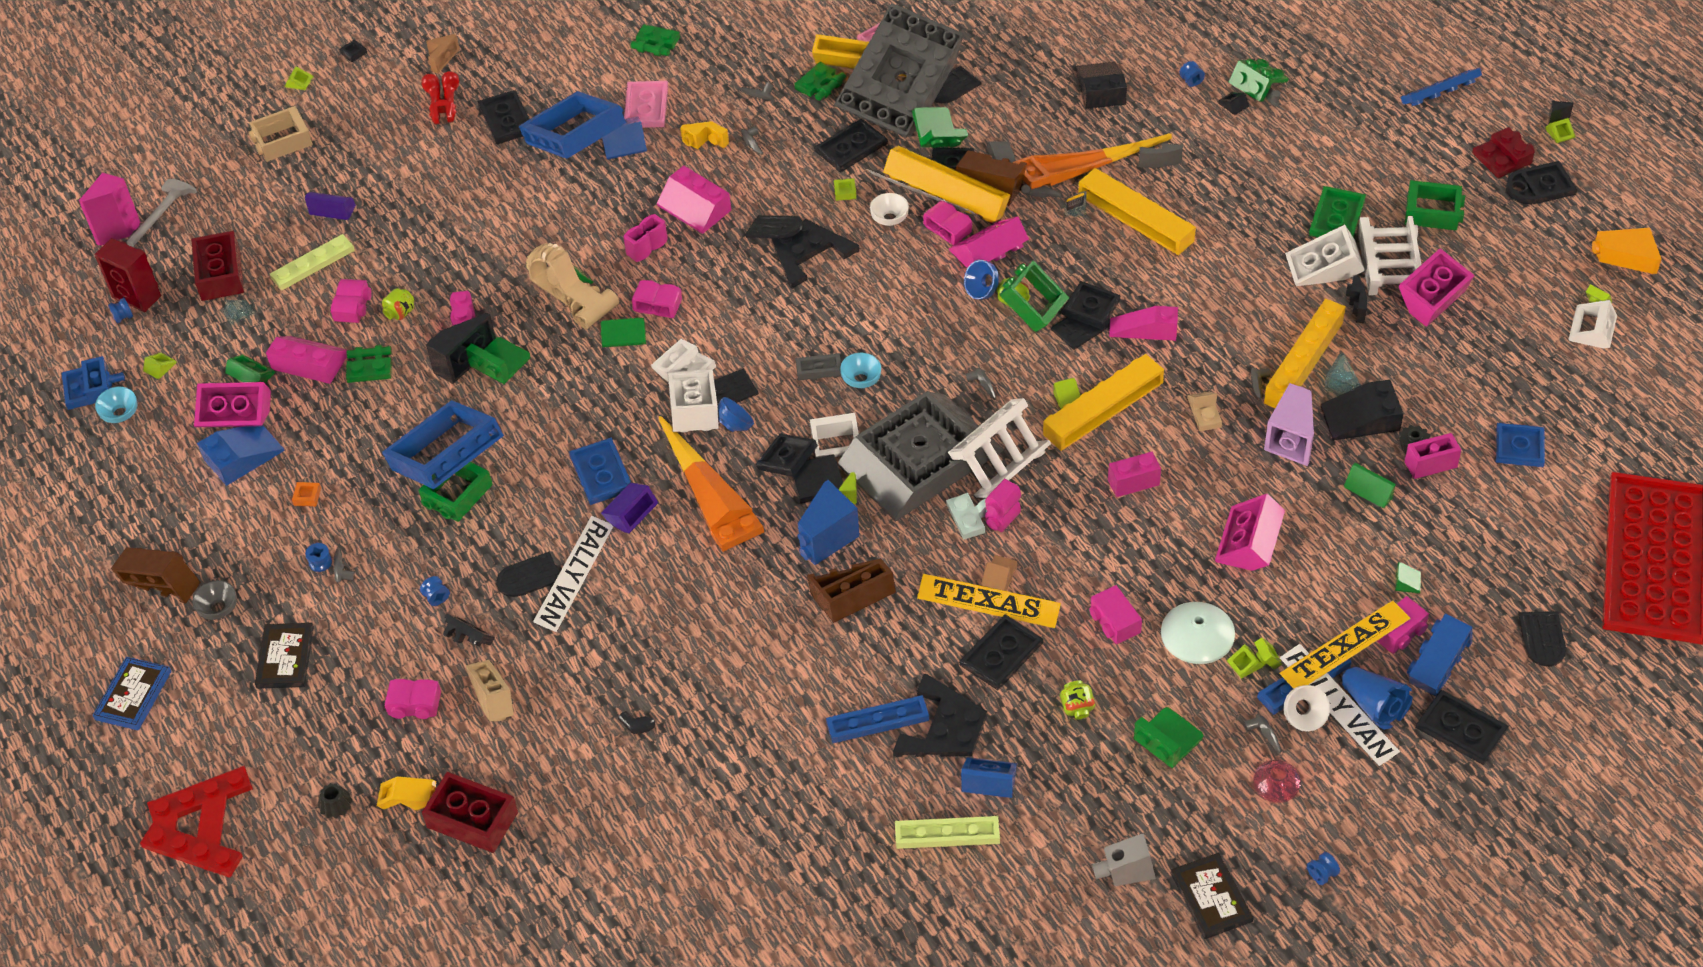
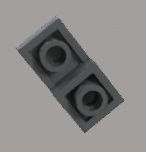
[987,141,1016,163]
[1138,143,1183,168]

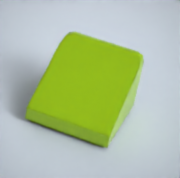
[284,66,313,90]
[1545,118,1576,144]
[143,353,177,379]
[1053,378,1081,409]
[839,472,857,504]
[1226,644,1265,679]

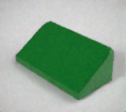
[601,318,646,348]
[225,354,275,383]
[1344,462,1396,508]

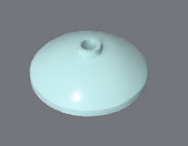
[1161,602,1235,664]

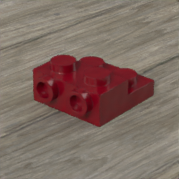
[1472,127,1535,178]

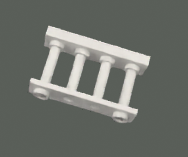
[1358,216,1422,295]
[948,398,1051,498]

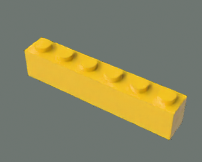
[812,34,907,77]
[883,146,1010,222]
[1078,168,1196,256]
[1264,298,1346,408]
[1043,354,1164,451]

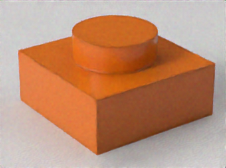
[292,482,321,507]

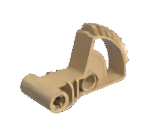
[526,243,619,329]

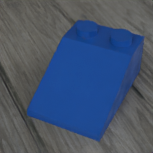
[197,425,285,486]

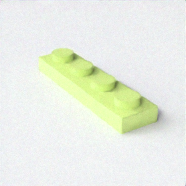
[270,234,355,291]
[895,816,1000,849]

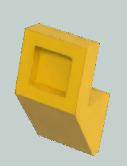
[680,121,729,149]
[377,777,437,810]

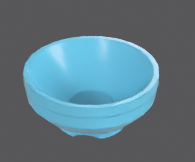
[840,353,881,388]
[95,387,138,423]

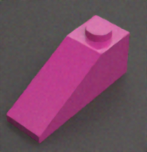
[1109,306,1178,341]

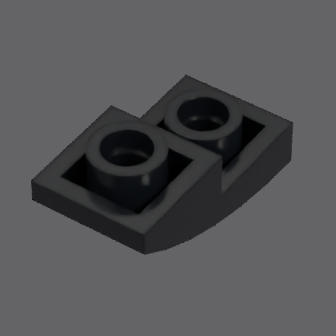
[1346,275,1367,324]

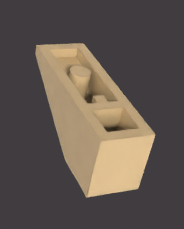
[466,660,514,722]

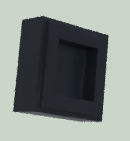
[339,39,368,62]

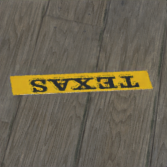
[917,574,1061,628]
[1279,600,1411,689]

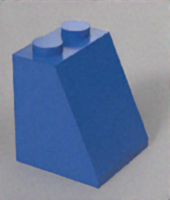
[798,480,860,565]

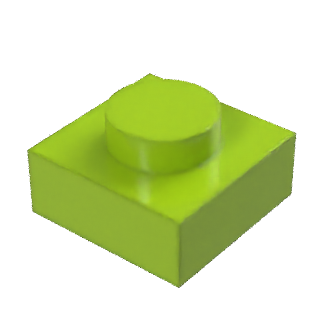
[834,178,857,201]
[1586,284,1612,303]
[1254,637,1283,669]

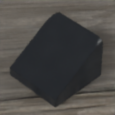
[1217,92,1249,115]
[1548,101,1574,125]

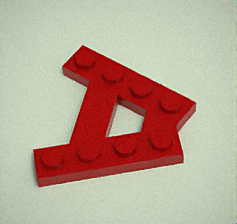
[140,766,253,878]

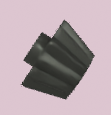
[1399,425,1431,454]
[317,783,353,819]

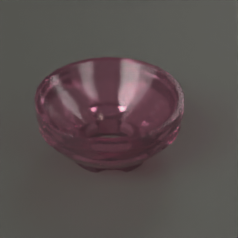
[1253,760,1301,803]

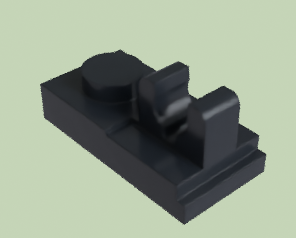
[443,613,495,647]

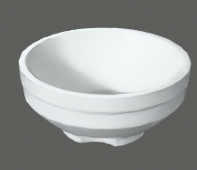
[870,193,909,226]
[1284,685,1330,731]

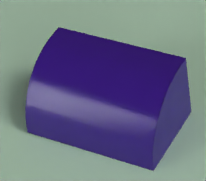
[304,192,356,220]
[601,483,658,534]

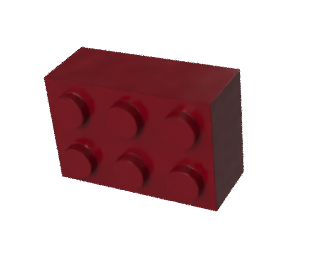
[191,230,244,301]
[94,238,161,312]
[422,772,518,853]

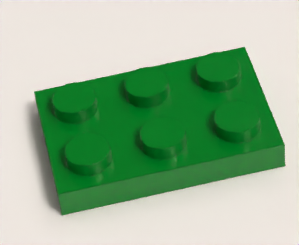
[1309,186,1366,238]

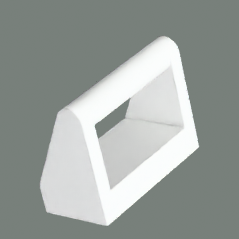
[1569,300,1617,348]
[810,413,859,458]

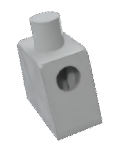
[1092,833,1156,886]

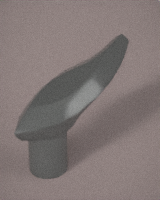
[738,82,774,100]
[1266,87,1281,108]
[741,127,764,155]
[1021,185,1061,198]
[1251,367,1271,399]
[965,368,996,400]
[334,547,355,583]
[1244,713,1282,753]

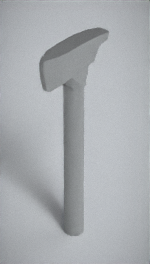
[127,179,197,247]

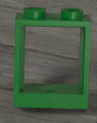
[1404,180,1466,231]
[999,260,1069,332]
[419,462,493,522]

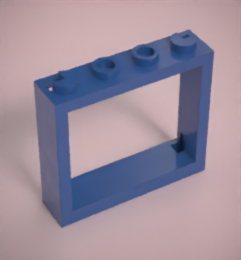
[519,91,626,159]
[382,400,504,489]

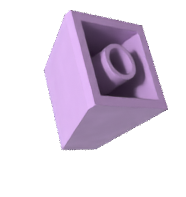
[1264,383,1314,466]

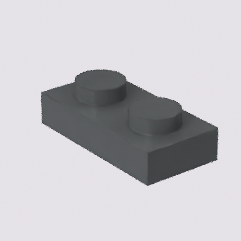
[795,353,841,381]

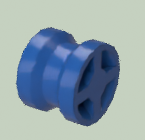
[1179,61,1205,87]
[108,298,133,324]
[305,543,332,572]
[420,576,450,606]
[1307,852,1340,885]

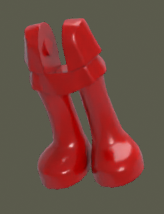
[421,71,459,125]

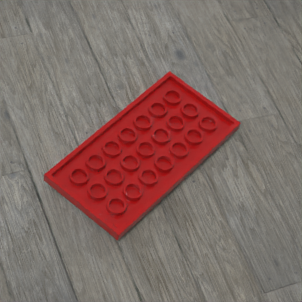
[1602,472,1703,645]

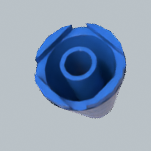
[1342,667,1413,730]

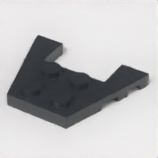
[771,219,860,289]
[893,674,988,757]

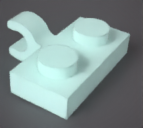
[946,493,987,540]

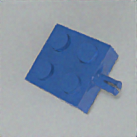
[62,356,125,410]

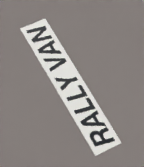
[533,516,613,632]
[1280,644,1400,766]

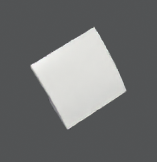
[651,339,716,382]

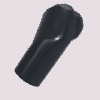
[618,711,656,734]

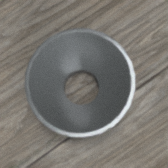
[192,580,237,620]

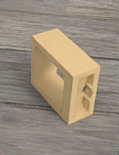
[249,106,313,162]

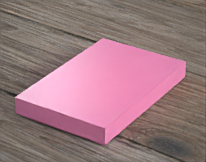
[624,81,668,128]

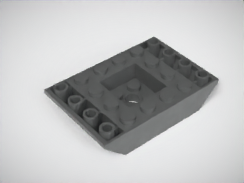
[834,3,964,138]
[838,391,1003,521]

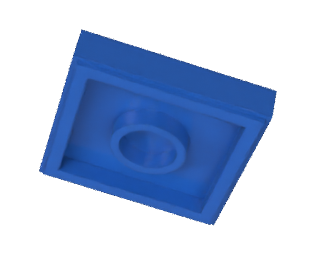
[1496,423,1545,467]

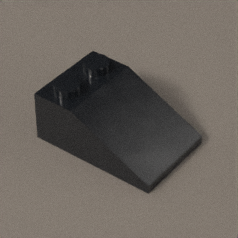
[1075,61,1127,109]
[426,313,496,384]
[1321,379,1404,441]

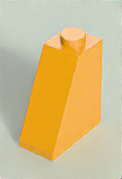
[1592,228,1662,274]

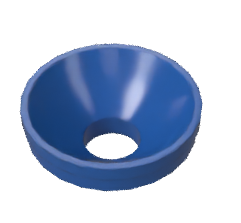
[964,260,999,300]
[718,397,754,432]

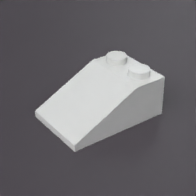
[1285,225,1365,286]
[668,369,719,432]

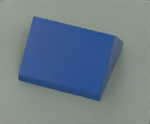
[601,117,647,159]
[961,757,1017,798]

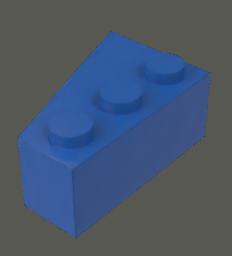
[1407,613,1472,697]

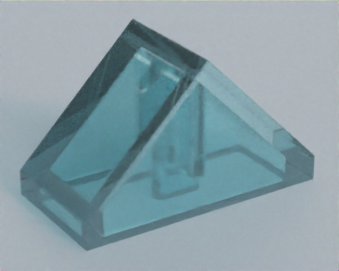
[1324,353,1361,395]

